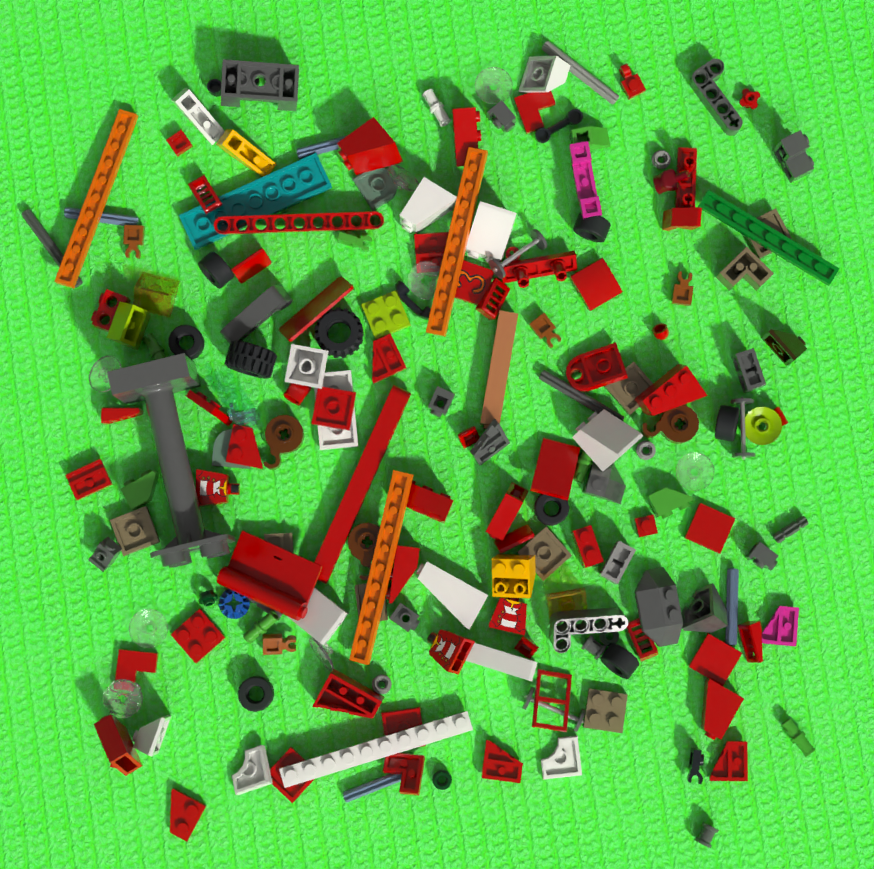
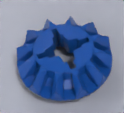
[218,589,250,619]

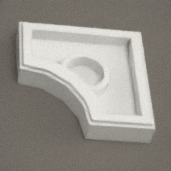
[541,735,582,780]
[232,745,273,795]

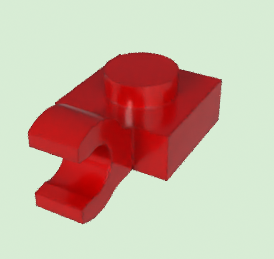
[619,63,646,100]

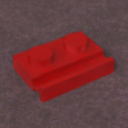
[65,459,113,501]

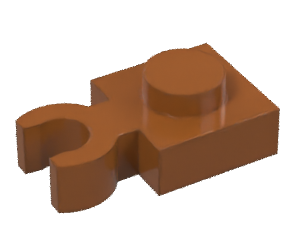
[123,225,145,259]
[671,271,694,306]
[529,313,561,348]
[262,634,296,655]

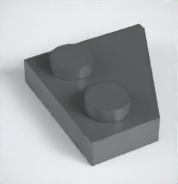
[470,419,510,465]

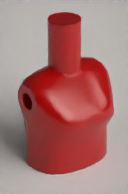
[283,383,312,405]

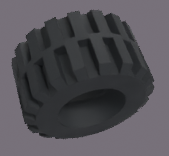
[315,307,364,358]
[224,341,277,379]

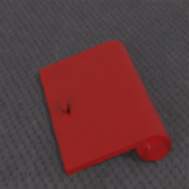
[217,530,323,621]

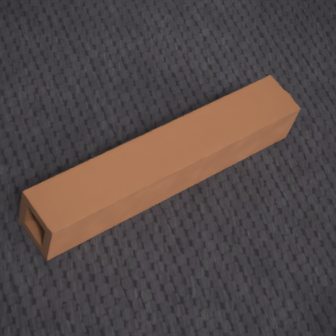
[480,310,518,429]

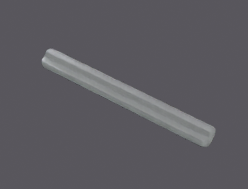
[542,41,619,104]

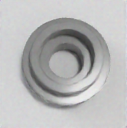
[652,150,671,169]
[636,441,656,460]
[372,675,392,694]

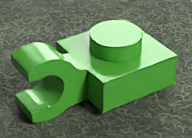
[337,231,372,251]

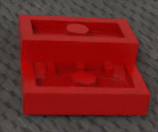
[414,232,449,273]
[569,258,623,311]

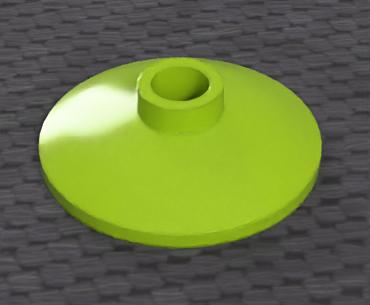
[745,407,782,445]

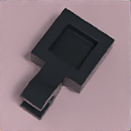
[687,748,704,784]

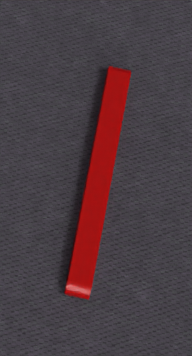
[314,385,411,584]

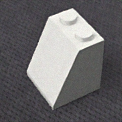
[400,177,457,234]
[465,201,517,263]
[572,409,643,472]
[287,588,349,645]

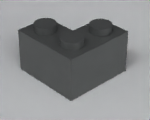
[773,130,814,183]

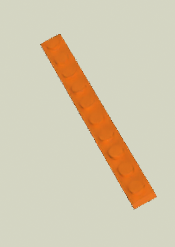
[55,109,138,289]
[426,147,488,337]
[349,470,414,665]

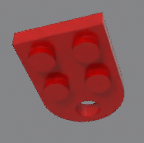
[566,342,628,391]

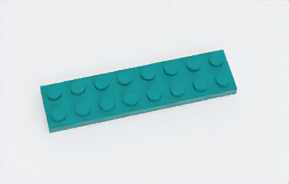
[179,153,332,250]

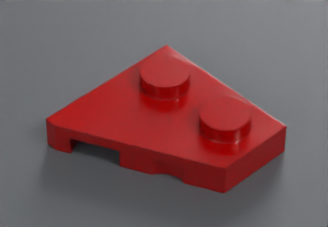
[372,333,407,384]
[186,390,233,426]
[226,424,263,469]
[481,740,523,783]
[709,741,748,781]
[170,788,207,842]

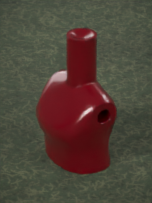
[653,169,690,194]

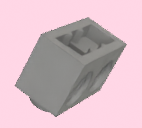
[599,541,636,585]

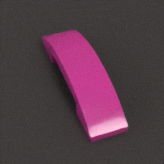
[569,141,602,219]

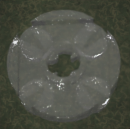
[408,261,441,300]
[103,679,143,718]

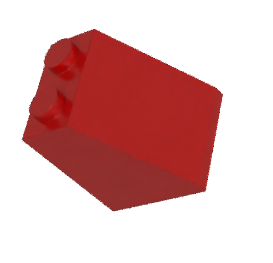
[337,117,403,175]

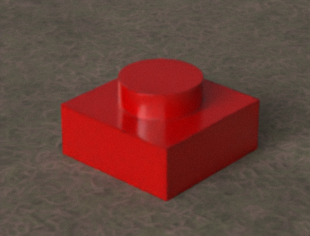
[166,129,193,157]
[634,514,658,538]

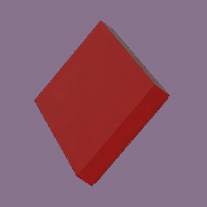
[530,438,580,501]

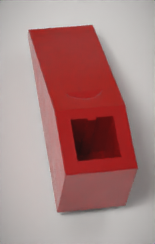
[386,545,420,604]

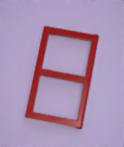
[532,669,572,732]

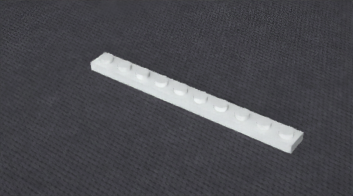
[279,711,473,788]

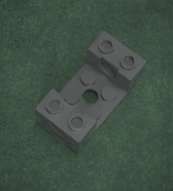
[221,59,299,111]

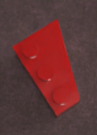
[452,106,481,167]
[635,364,708,416]
[406,480,454,523]
[312,669,385,719]

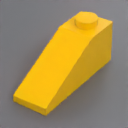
[216,129,276,177]

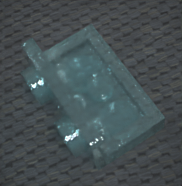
[227,402,261,427]

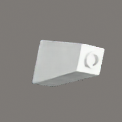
[416,562,488,630]
[466,643,538,681]

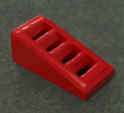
[188,175,222,214]
[475,278,510,320]
[101,407,143,425]
[626,618,658,661]
[738,621,763,663]

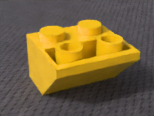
[491,554,536,598]

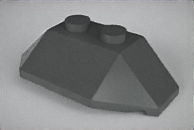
[635,567,683,647]

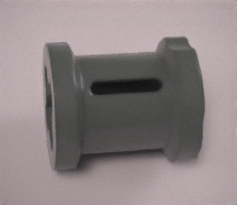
[581,635,607,660]
[695,822,719,848]

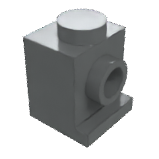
[487,100,516,132]
[428,386,455,418]
[88,537,123,572]
[745,542,778,571]
[389,603,420,632]

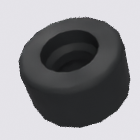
[573,212,611,243]
[198,251,234,288]
[168,325,204,360]
[715,405,740,442]
[534,494,569,526]
[601,643,639,679]
[238,676,274,712]

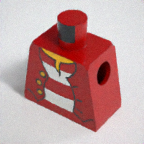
[196,469,240,507]
[488,597,527,636]
[427,629,475,675]

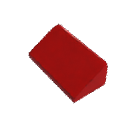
[231,248,272,284]
[494,525,535,554]

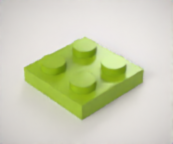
[361,290,411,340]

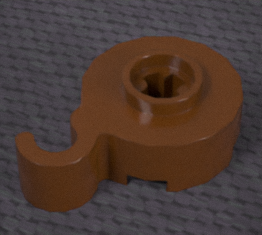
[641,405,699,444]
[263,415,305,470]
[348,523,380,581]

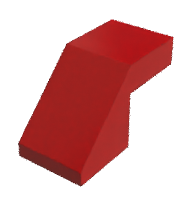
[662,207,702,231]

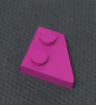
[762,606,799,646]

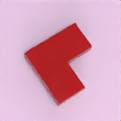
[514,91,556,134]
[114,649,159,690]
[383,753,425,796]

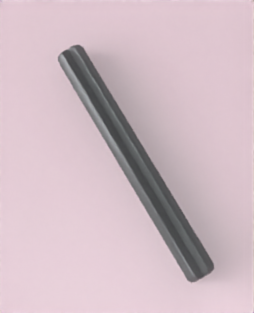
[21,209,83,288]
[539,370,624,421]

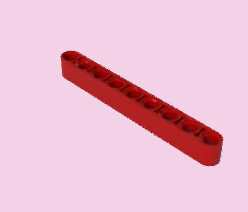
[214,211,384,235]

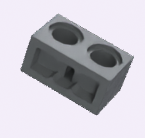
[732,348,766,393]

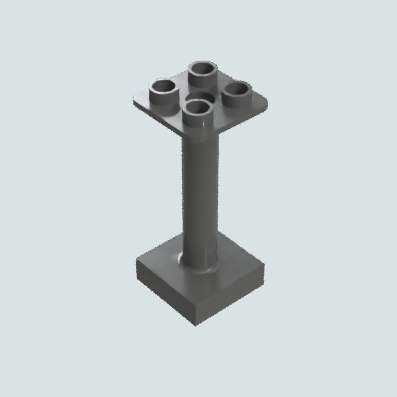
[107,353,236,568]

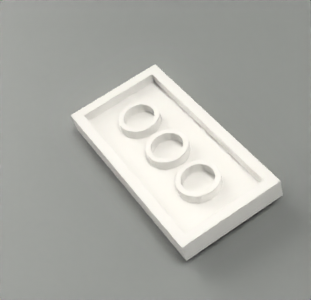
[314,370,358,450]

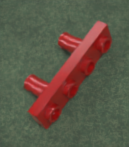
[675,147,697,208]
[502,250,577,288]

